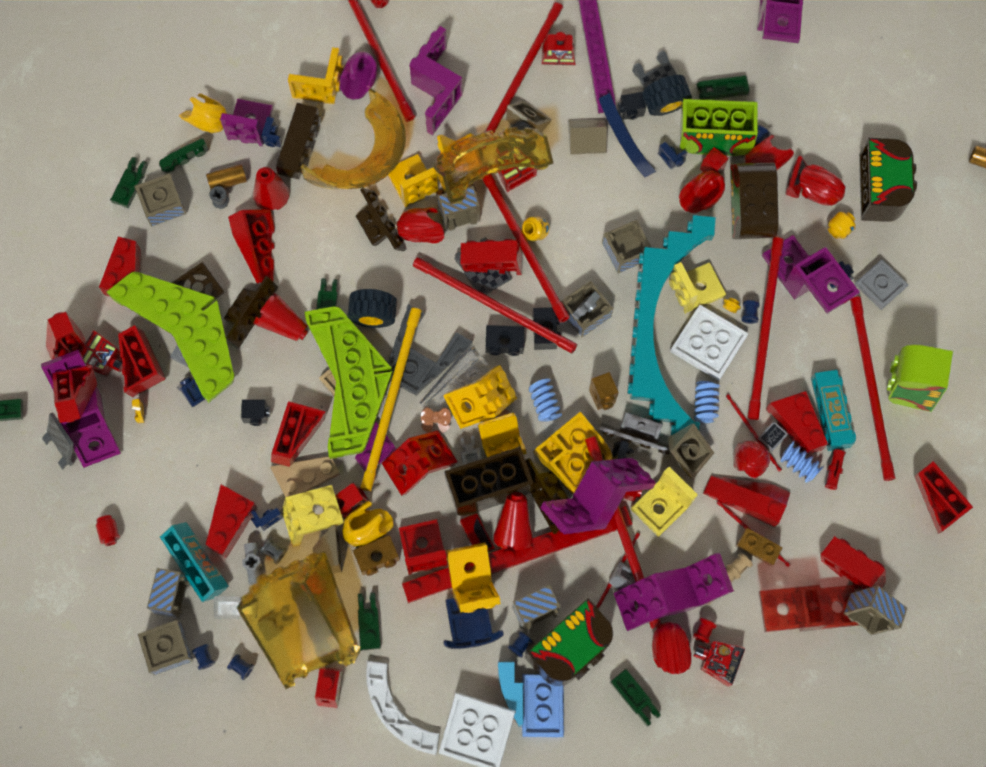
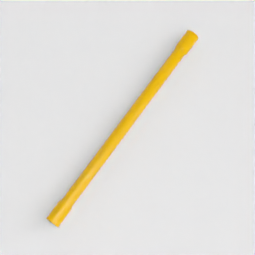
[360,308,422,492]

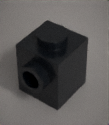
[617,92,646,120]
[241,399,271,426]

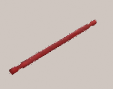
[726,394,782,472]
[717,501,791,567]
[596,533,640,608]

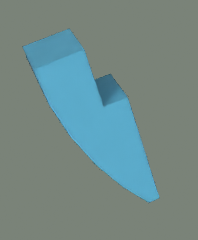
[498,662,523,727]

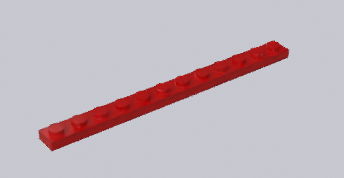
[402,506,632,604]

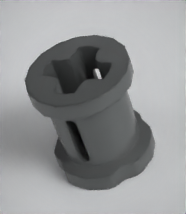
[209,186,229,209]
[260,538,287,564]

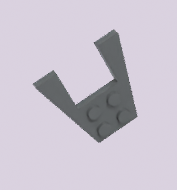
[384,304,473,396]

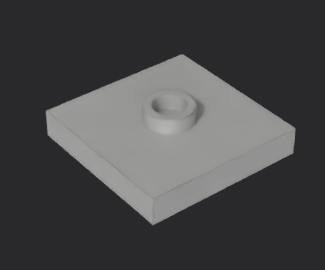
[855,259,908,310]

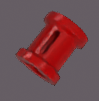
[692,618,717,644]

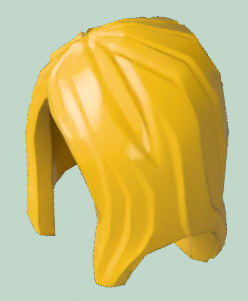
[179,93,227,133]
[342,501,394,547]

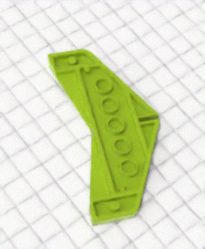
[107,272,235,403]
[305,306,393,459]

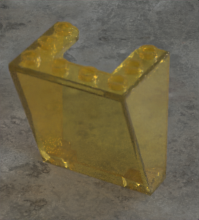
[236,551,361,689]

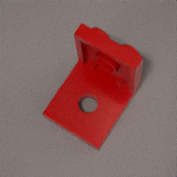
[382,430,458,496]
[399,519,448,575]

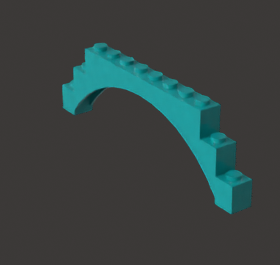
[627,215,716,436]

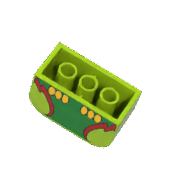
[680,99,758,156]
[886,345,953,412]

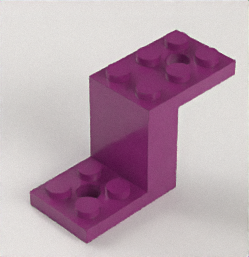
[757,0,803,43]
[409,26,463,135]
[762,235,860,314]
[41,350,121,468]
[540,458,656,534]
[614,553,734,631]

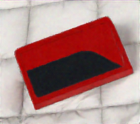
[785,156,807,198]
[459,514,495,552]

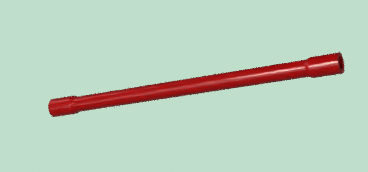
[348,0,415,122]
[477,2,563,151]
[479,168,570,323]
[747,237,784,420]
[413,257,577,354]
[850,296,896,481]
[585,436,662,629]

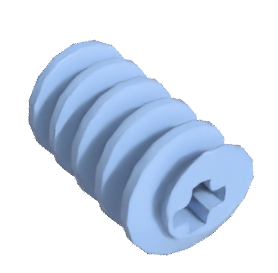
[528,378,562,422]
[694,381,720,424]
[780,441,824,483]

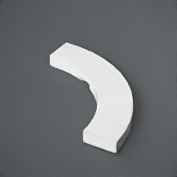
[366,661,439,755]

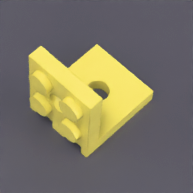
[669,262,726,314]
[630,467,698,537]
[281,485,343,547]

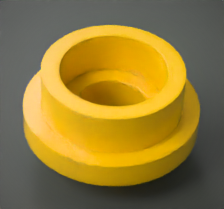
[722,297,741,314]

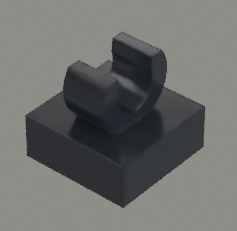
[612,440,634,460]

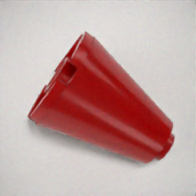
[253,167,289,210]
[254,293,309,341]
[493,492,533,550]

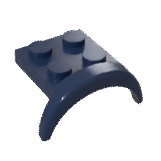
[443,598,504,649]

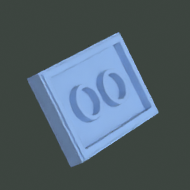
[522,674,563,737]

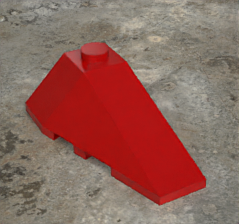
[228,209,274,283]
[703,476,790,528]

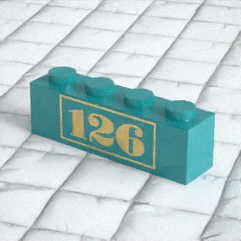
[811,370,856,451]
[160,522,229,602]

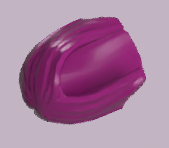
[340,52,377,100]

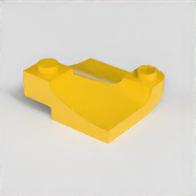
[532,412,612,494]

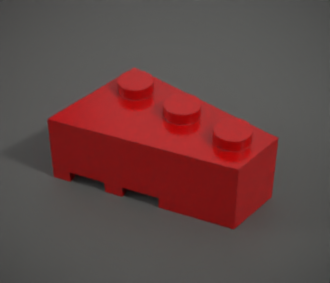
[99,236,141,297]
[460,239,522,275]
[46,311,86,360]
[118,325,166,397]
[52,365,97,423]
[766,391,828,456]
[271,401,326,467]
[914,461,973,534]
[206,484,258,559]
[821,536,886,590]

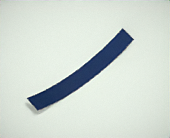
[598,93,656,177]

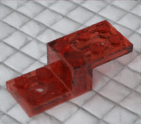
[758,585,860,632]

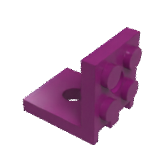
[220,98,273,147]

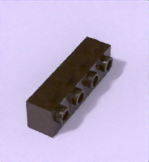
[276,103,321,180]

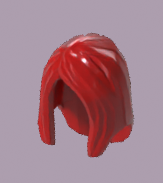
[744,135,794,170]
[799,164,846,206]
[679,170,725,214]
[397,207,445,244]
[733,441,770,478]
[652,622,692,674]

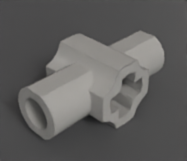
[242,543,263,585]

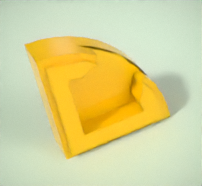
[132,399,144,423]

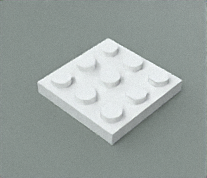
[670,305,749,381]
[439,692,516,767]

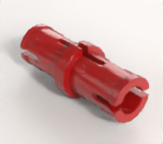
[825,449,846,490]

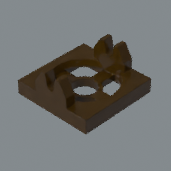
[171,262,225,299]

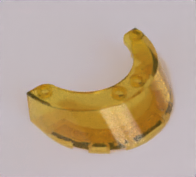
[301,88,406,190]
[434,127,554,204]

